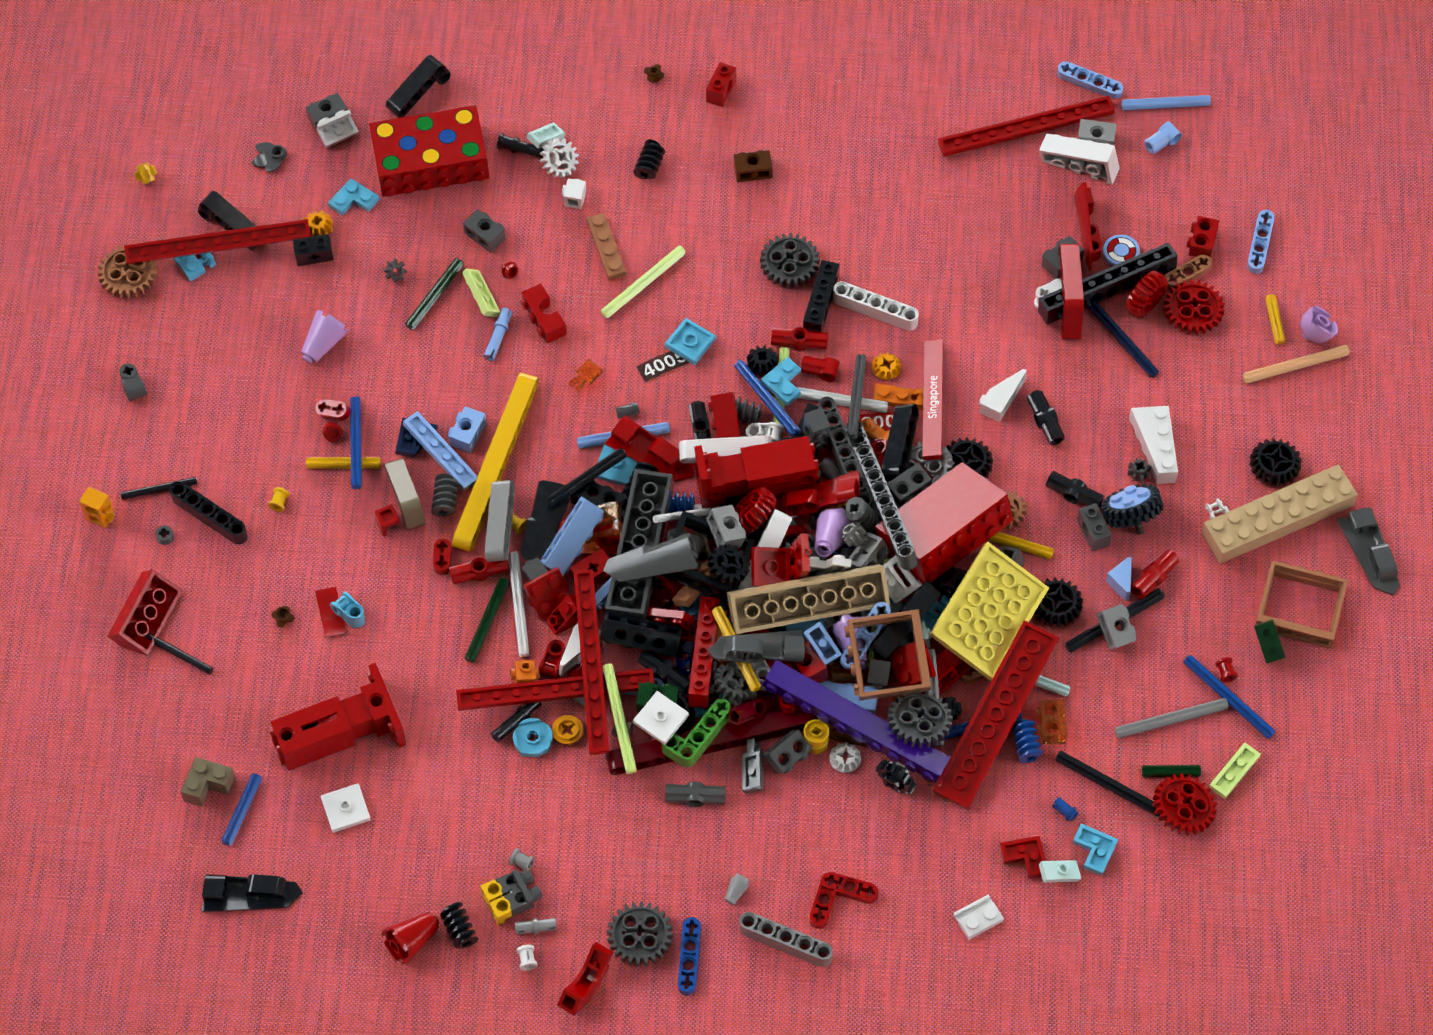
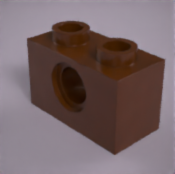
[734,150,773,182]

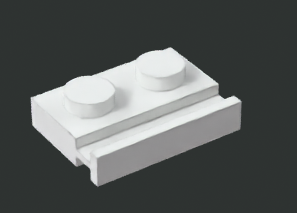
[953,894,1004,940]

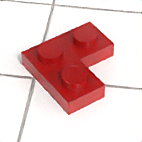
[1000,836,1046,879]

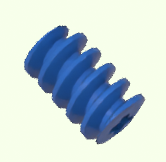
[669,492,695,513]
[1012,719,1043,764]

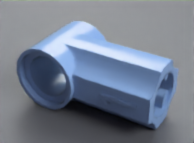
[1144,121,1182,154]

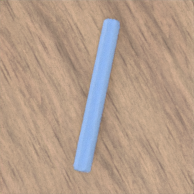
[1121,95,1211,110]
[577,422,670,448]

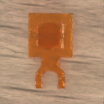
[569,358,603,393]

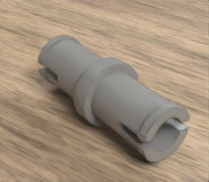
[515,918,557,935]

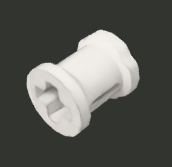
[516,945,538,971]

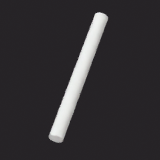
[653,507,711,523]

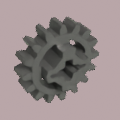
[712,663,753,703]

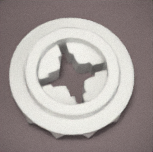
[829,742,861,773]

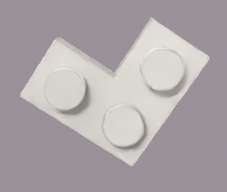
[810,555,852,574]

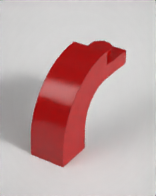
[557,942,613,1016]

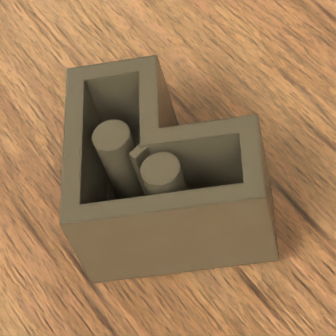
[180,757,236,807]

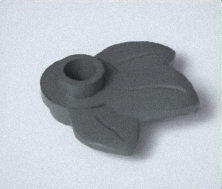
[252,142,287,172]

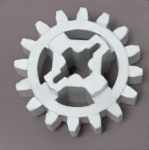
[540,138,579,178]

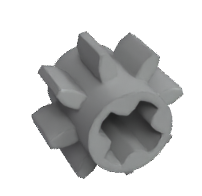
[842,523,867,547]

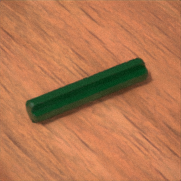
[1142,765,1201,777]

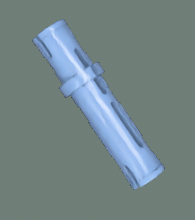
[483,308,513,361]

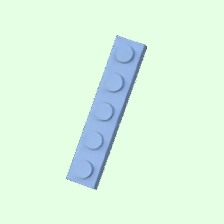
[403,411,478,491]

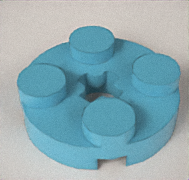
[513,718,553,757]

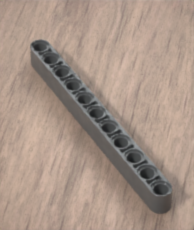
[845,421,918,570]

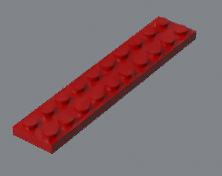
[933,620,1059,810]

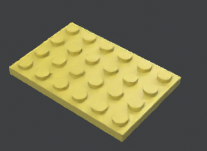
[929,542,1049,681]

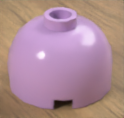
[1300,306,1338,343]

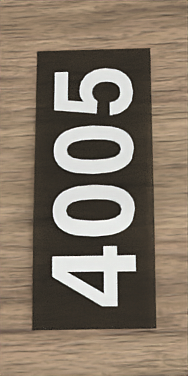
[636,351,690,382]

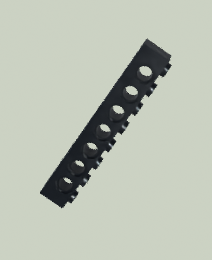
[1038,243,1178,325]

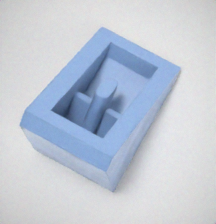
[1106,557,1132,601]

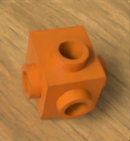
[510,660,539,683]

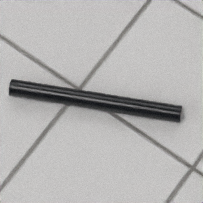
[121,477,197,500]
[146,633,213,675]

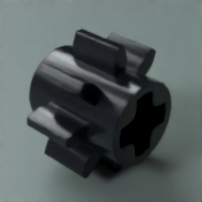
[942,697,962,721]

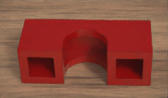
[520,283,567,343]

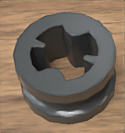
[155,525,174,545]

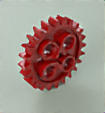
[1164,279,1225,335]
[1152,774,1217,836]

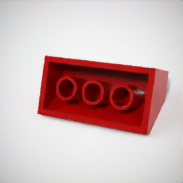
[107,569,183,656]

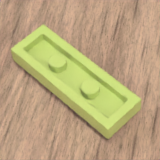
[462,268,501,318]
[1209,743,1261,799]

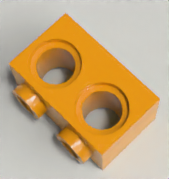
[79,487,115,528]

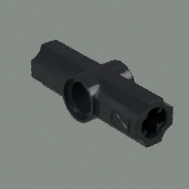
[1027,390,1065,446]
[688,401,711,439]
[1046,471,1104,508]
[638,651,690,694]

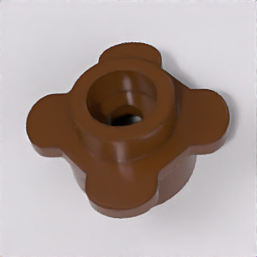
[644,64,664,82]
[272,606,295,627]

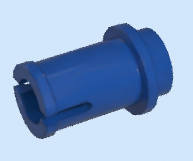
[1052,797,1078,821]

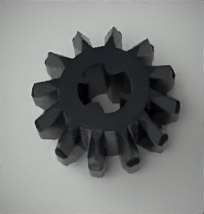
[747,345,778,377]

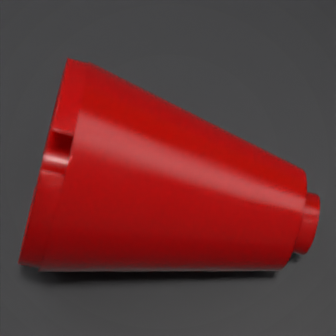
[381,912,439,964]

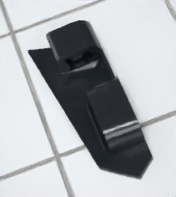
[520,480,570,561]
[201,874,303,912]

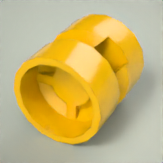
[804,719,829,754]

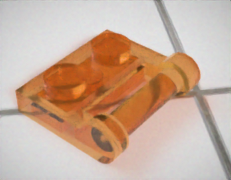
[586,501,623,544]

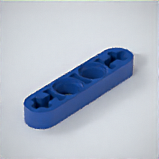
[678,917,701,996]

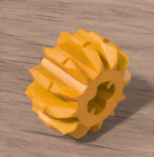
[303,210,333,237]

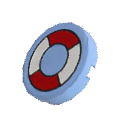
[1103,235,1140,266]

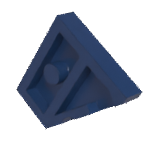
[395,418,438,458]

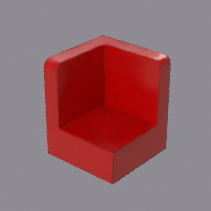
[374,504,400,537]

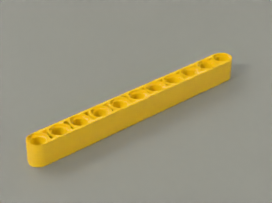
[452,372,539,552]

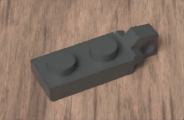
[742,738,764,794]

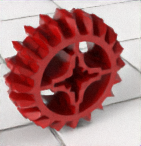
[1126,270,1168,319]
[734,487,777,535]

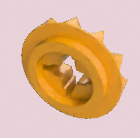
[872,352,902,380]
[552,715,583,745]

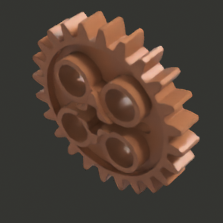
[97,244,158,299]

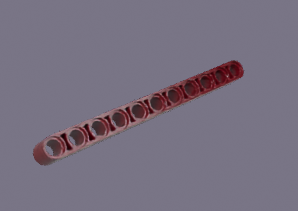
[605,707,818,775]

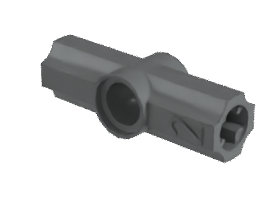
[665,782,725,807]

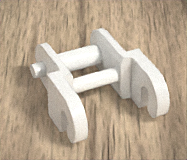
[1205,498,1229,520]

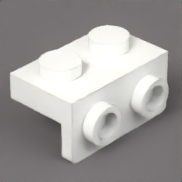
[316,110,359,148]

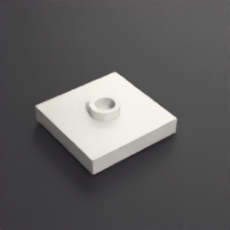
[633,691,689,745]
[321,783,371,833]

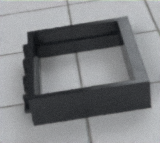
[660,511,755,603]

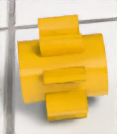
[134,162,157,184]

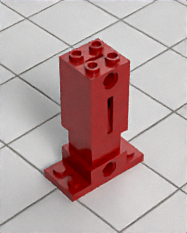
[694,436,819,508]
[269,662,407,771]

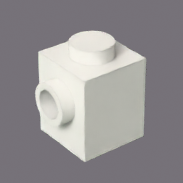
[562,178,587,209]

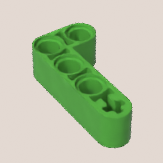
[662,699,731,767]

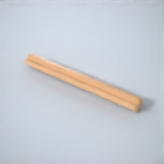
[1243,345,1350,383]

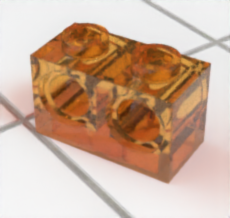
[1036,699,1067,744]

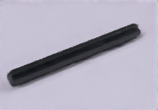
[1065,588,1165,652]
[1055,751,1160,817]

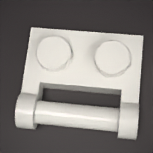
[882,555,922,603]

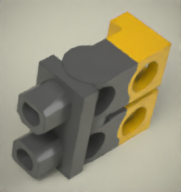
[480,869,542,925]

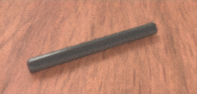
[847,354,866,440]

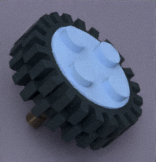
[1101,484,1164,535]

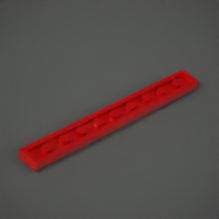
[938,96,1115,157]
[124,219,311,265]
[574,569,609,755]
[456,668,654,711]

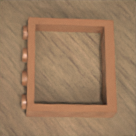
[1254,561,1348,649]
[844,609,931,701]

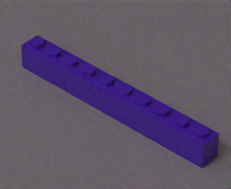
[762,660,950,783]

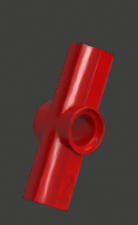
[771,327,828,351]
[1131,550,1179,599]
[449,557,510,585]

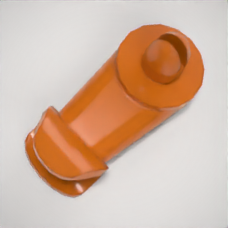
[861,418,890,442]

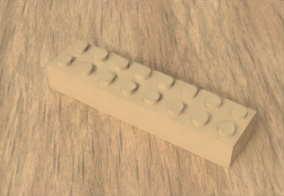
[1201,464,1358,564]
[727,564,890,634]

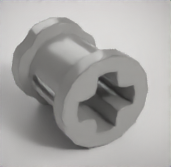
[508,848,535,871]

